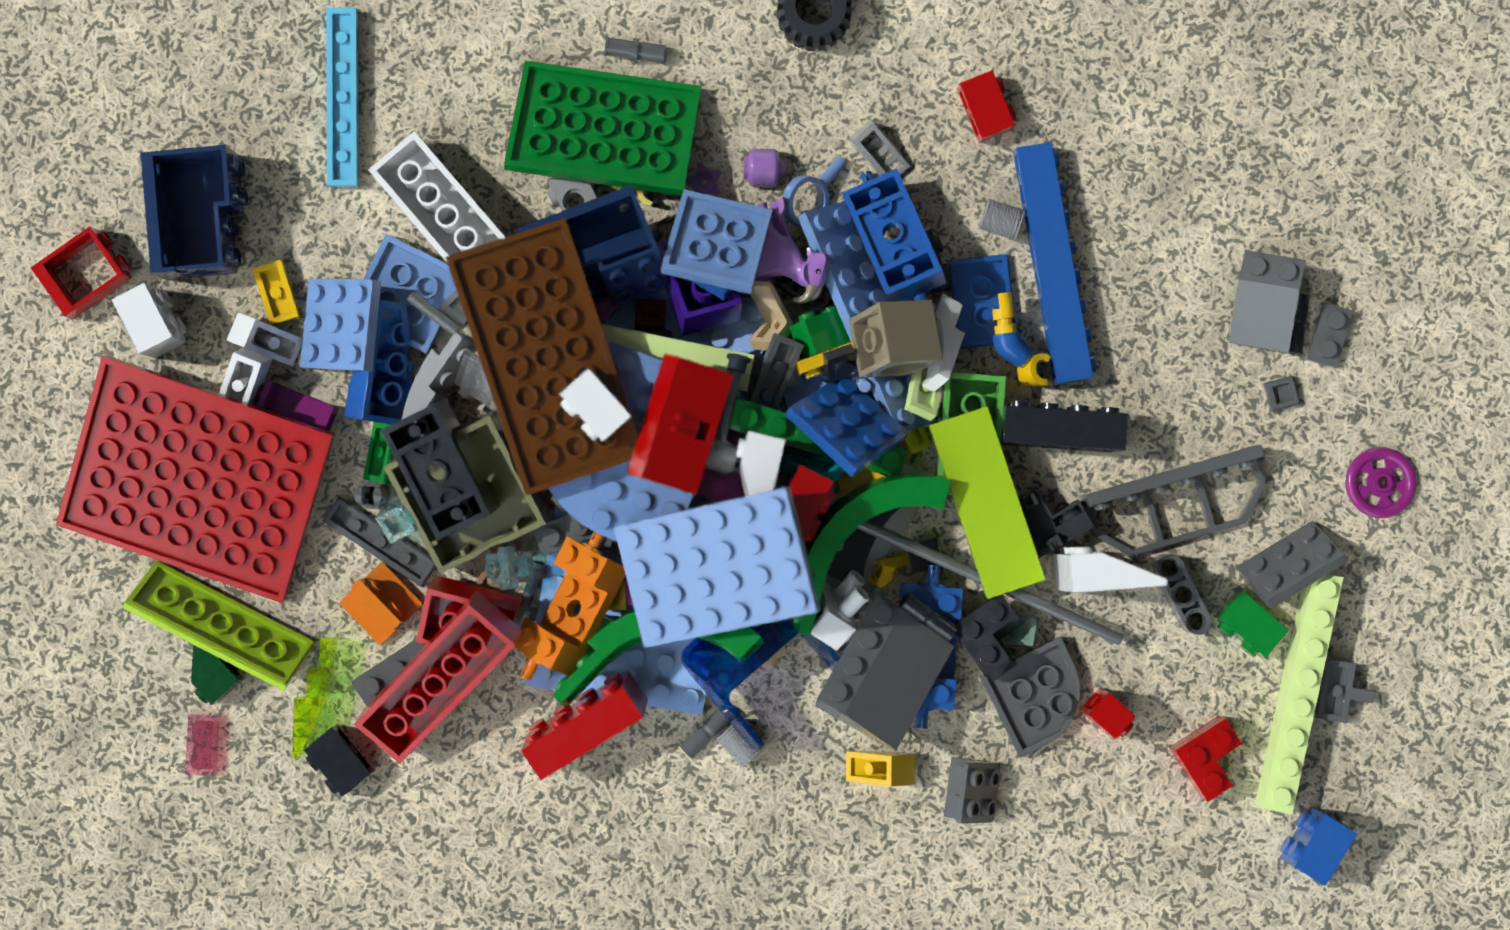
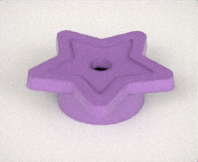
[686,162,722,195]

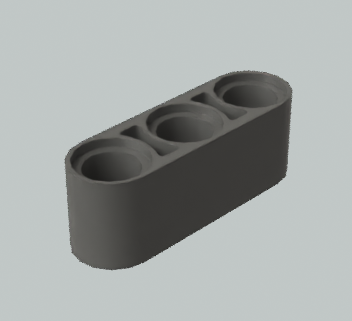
[1152,554,1211,635]

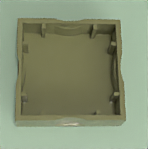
[383,409,553,574]

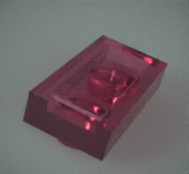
[185,714,220,776]

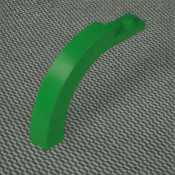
[791,472,951,635]
[552,612,764,708]

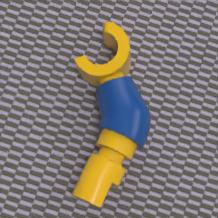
[992,292,1051,387]

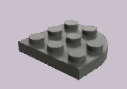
[979,636,1080,758]

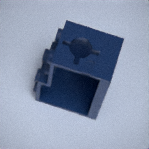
[140,145,248,280]
[517,185,669,305]

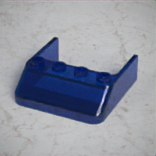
[681,618,840,749]

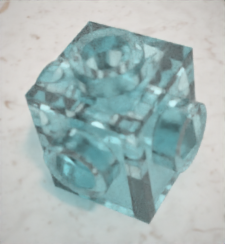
[485,546,534,590]

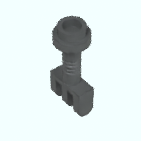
[517,560,548,625]

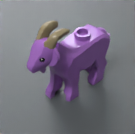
[755,197,830,303]

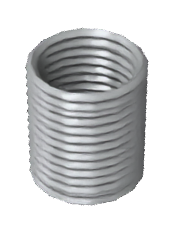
[979,199,1025,241]
[716,718,765,767]

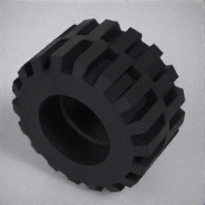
[777,0,852,51]

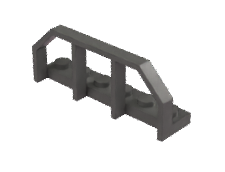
[1080,444,1266,556]

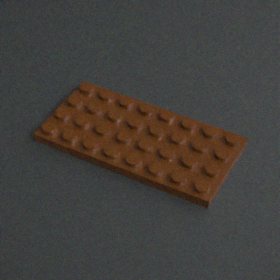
[445,218,638,496]

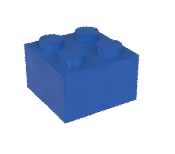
[1280,807,1357,886]

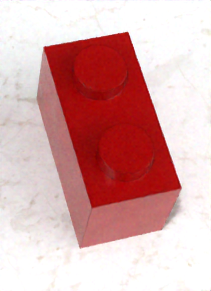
[957,70,1017,143]
[1079,688,1136,740]

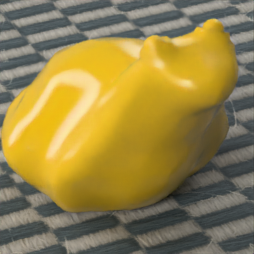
[868,552,910,589]

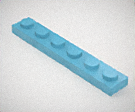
[326,8,359,187]

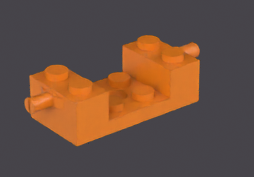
[515,532,626,681]

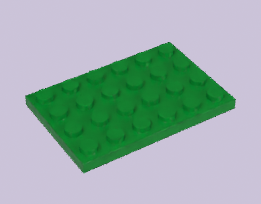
[504,60,701,196]

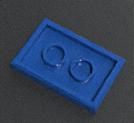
[948,254,1016,349]

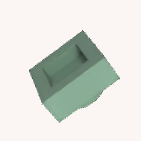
[1004,614,1040,648]

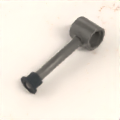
[705,353,751,474]

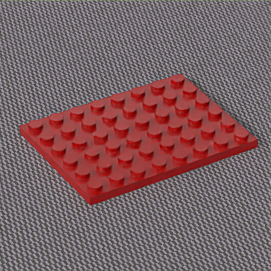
[56,355,335,603]

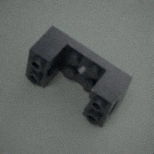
[381,398,501,540]

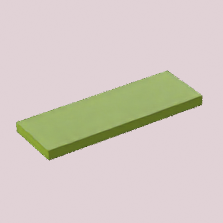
[929,406,1045,599]
[123,560,316,691]

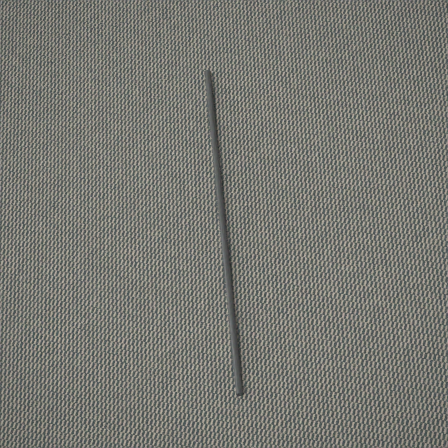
[730,462,1124,645]

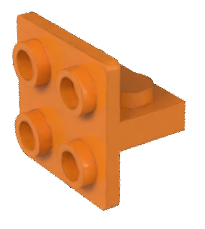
[340,562,423,645]

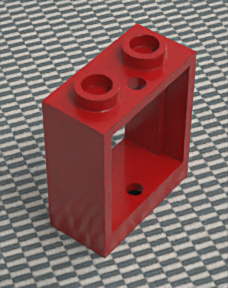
[31,226,132,319]

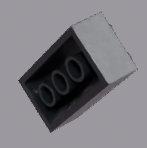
[1001,401,1128,453]

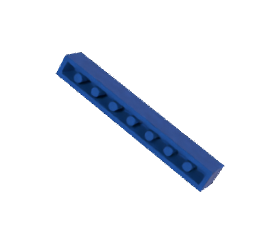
[1013,142,1096,385]

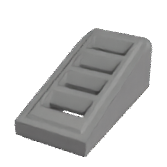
[848,121,911,176]

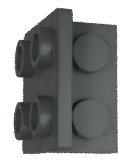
[944,757,1001,824]

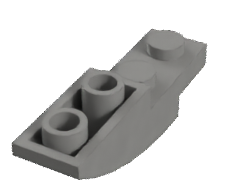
[402,332,477,419]

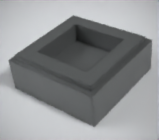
[1263,375,1301,412]

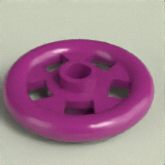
[1345,447,1417,518]

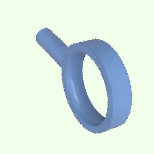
[782,157,847,227]

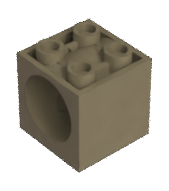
[849,300,943,378]

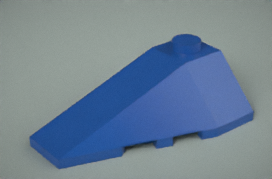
[344,300,415,424]

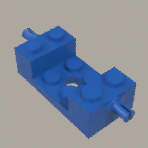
[842,169,947,302]
[899,565,963,729]

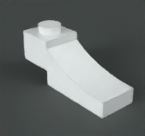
[924,293,965,392]

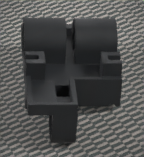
[1019,488,1095,559]

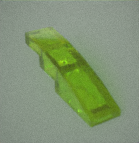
[292,637,338,759]

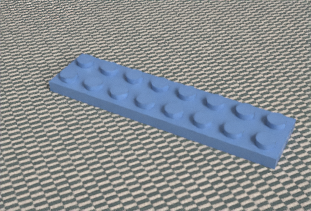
[797,201,938,432]

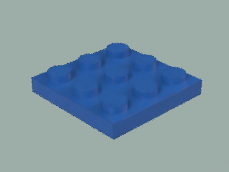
[785,377,909,477]

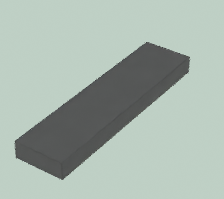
[322,496,436,587]

